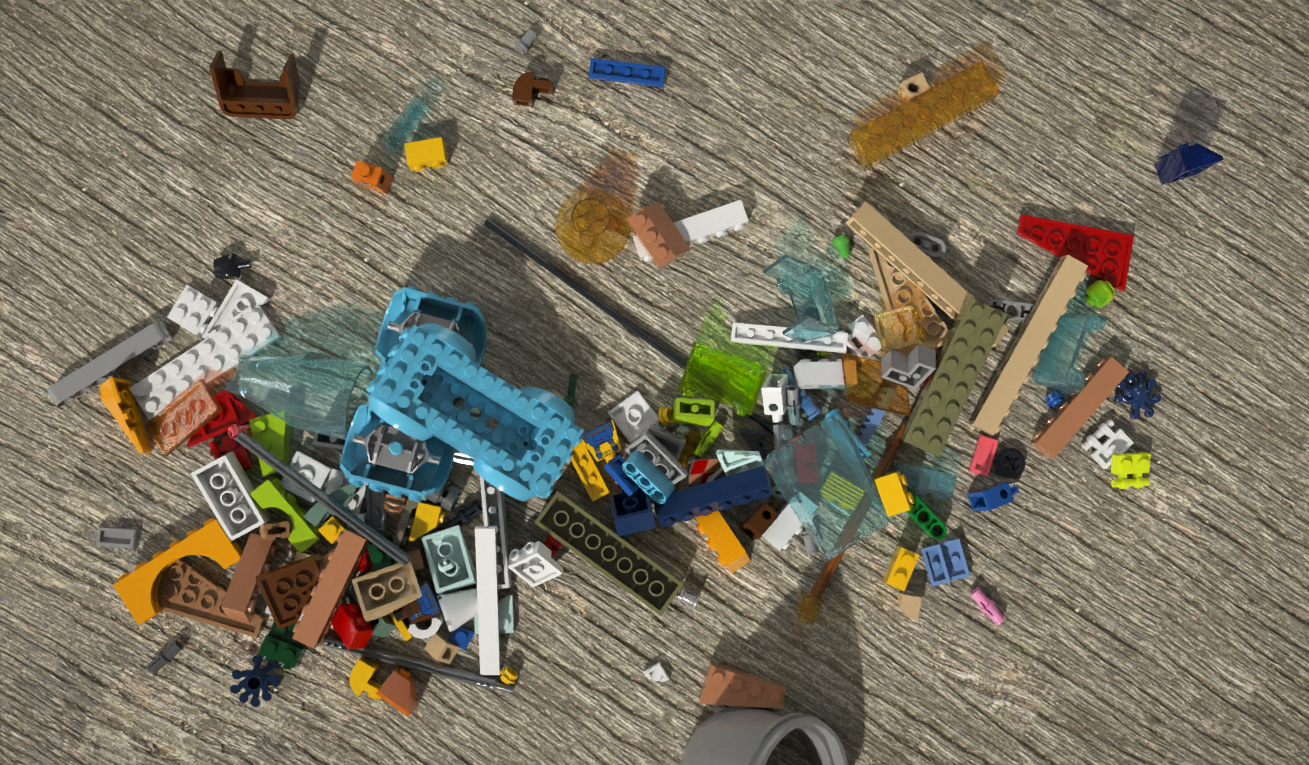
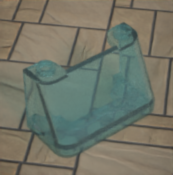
[1032,313,1107,395]

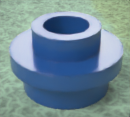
[1045,390,1064,408]

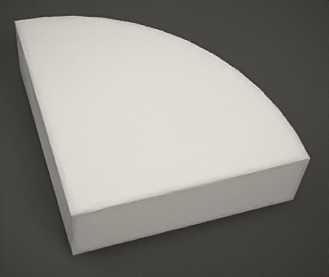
[643,661,670,682]

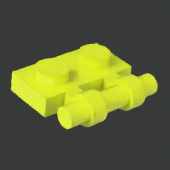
[1111,452,1151,489]

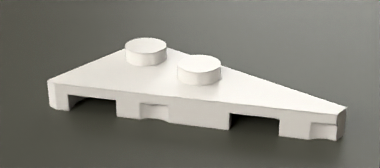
[202,279,270,339]

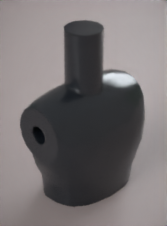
[213,254,252,280]

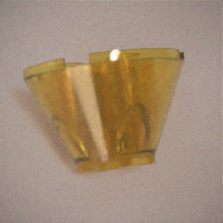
[555,189,631,264]

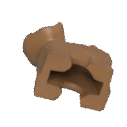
[259,519,292,541]

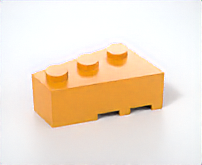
[695,511,751,574]

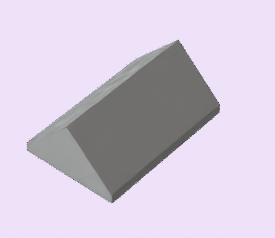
[625,429,688,484]

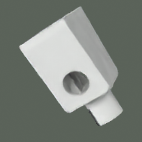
[762,374,788,422]

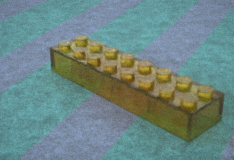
[847,60,1001,171]

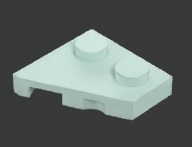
[716,450,766,476]
[474,594,515,634]

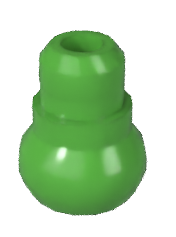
[832,234,851,259]

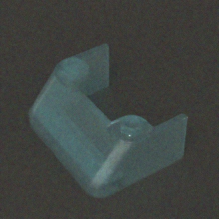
[763,254,841,342]

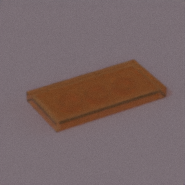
[144,379,222,456]

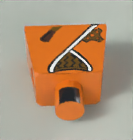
[351,160,394,195]

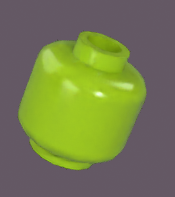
[1084,280,1115,308]

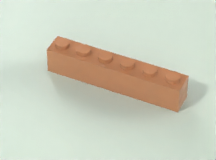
[1031,356,1129,459]
[292,529,370,649]

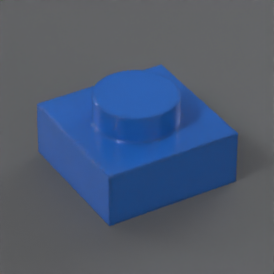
[448,625,475,650]

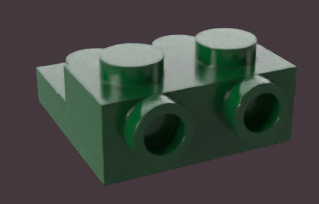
[258,621,307,670]

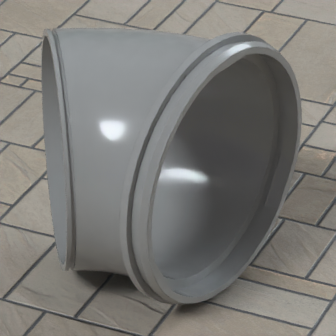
[680,706,848,765]

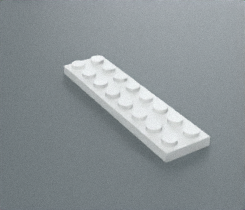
[129,305,281,420]

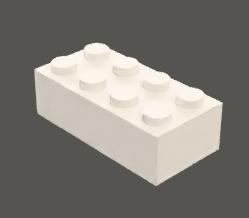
[190,451,271,541]

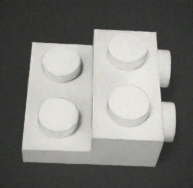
[167,285,221,337]
[508,541,563,587]

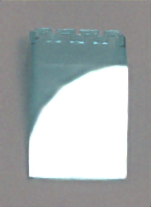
[764,415,892,562]

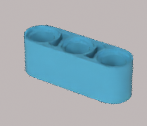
[622,451,675,504]

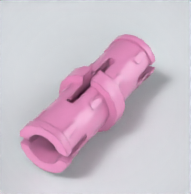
[970,587,1005,625]

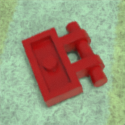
[208,435,255,471]

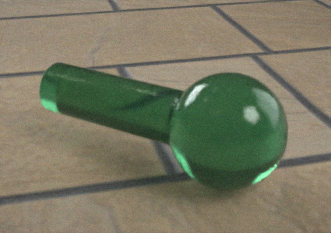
[563,374,578,410]

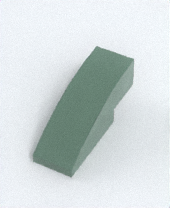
[304,484,361,527]

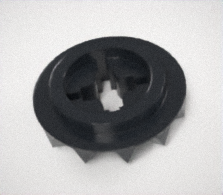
[993,448,1025,478]

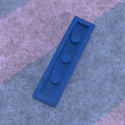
[589,58,666,88]

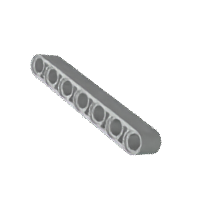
[47,321,172,407]

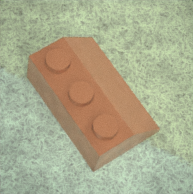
[627,202,691,271]

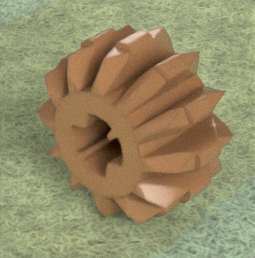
[384,491,408,515]

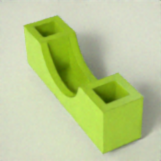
[250,476,323,554]

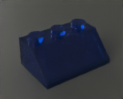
[1154,143,1224,185]

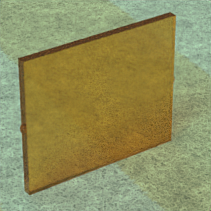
[841,353,911,416]

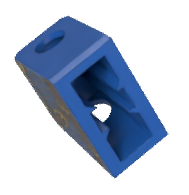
[967,482,1019,512]

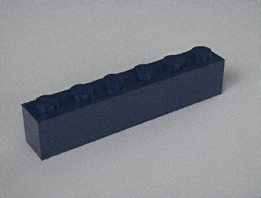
[653,466,773,527]

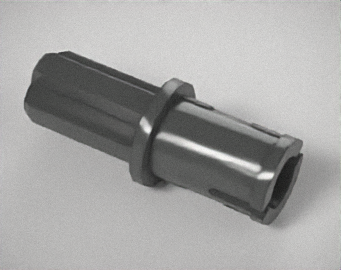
[146,640,184,674]

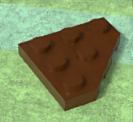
[256,555,321,630]

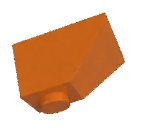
[375,667,418,717]

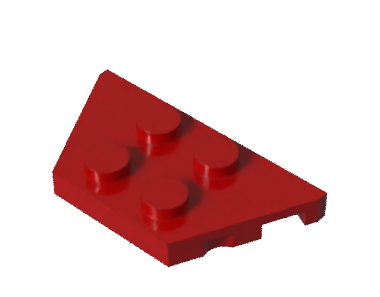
[187,390,258,448]

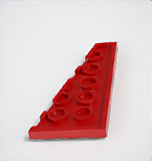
[1016,214,1134,292]

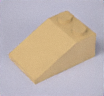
[352,561,422,622]

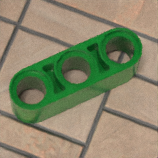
[905,494,947,540]

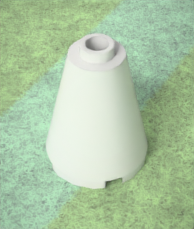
[436,588,478,632]

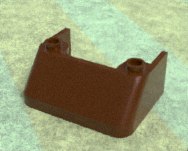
[209,50,300,119]

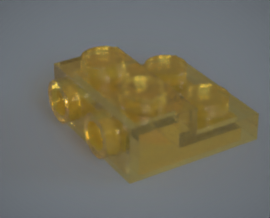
[874,305,926,353]

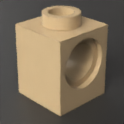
[898,72,930,104]

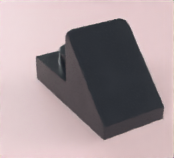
[738,428,769,460]

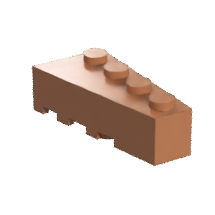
[221,533,277,623]
[699,662,787,709]

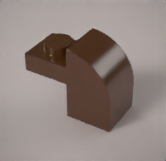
[512,72,554,107]

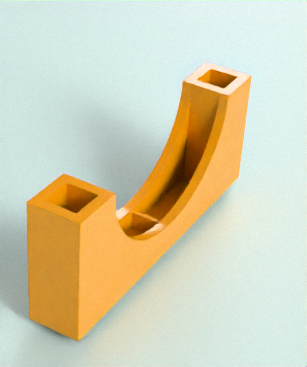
[113,518,243,625]

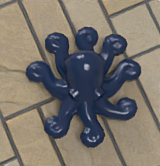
[1114,371,1161,419]
[230,655,280,707]

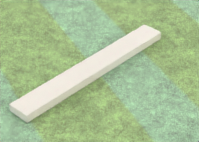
[475,526,500,675]

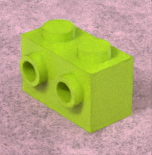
[672,397,715,426]

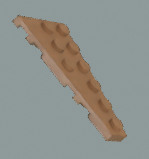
[157,548,265,638]

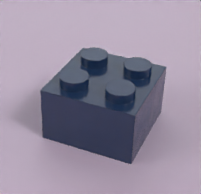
[609,487,656,537]

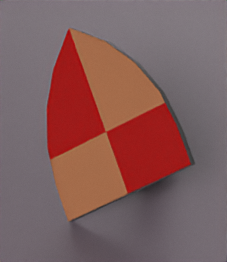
[688,456,721,488]

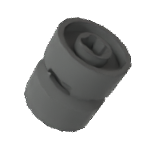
[427,481,463,511]

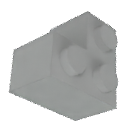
[881,344,936,390]

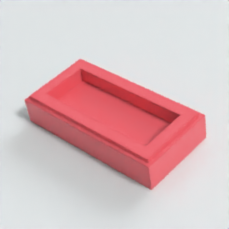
[968,435,999,477]

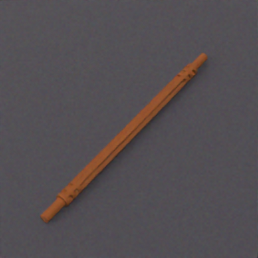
[803,424,906,615]

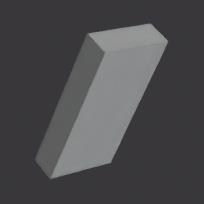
[96,526,139,549]

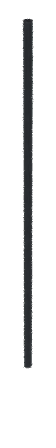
[484,218,774,435]

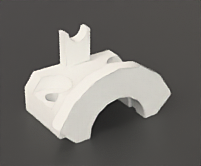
[407,615,443,640]

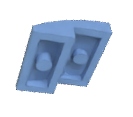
[921,538,970,586]

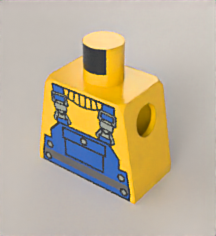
[582,420,622,463]

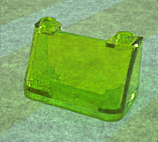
[678,342,767,416]

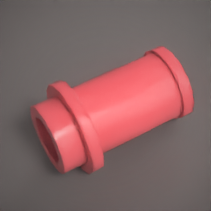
[228,424,252,440]

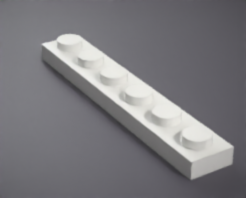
[731,322,848,353]

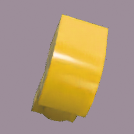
[349,656,382,700]

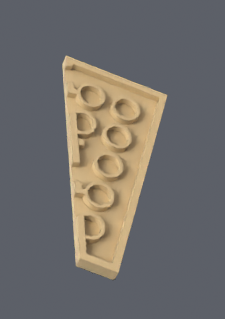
[868,247,950,355]

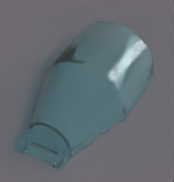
[226,352,373,440]

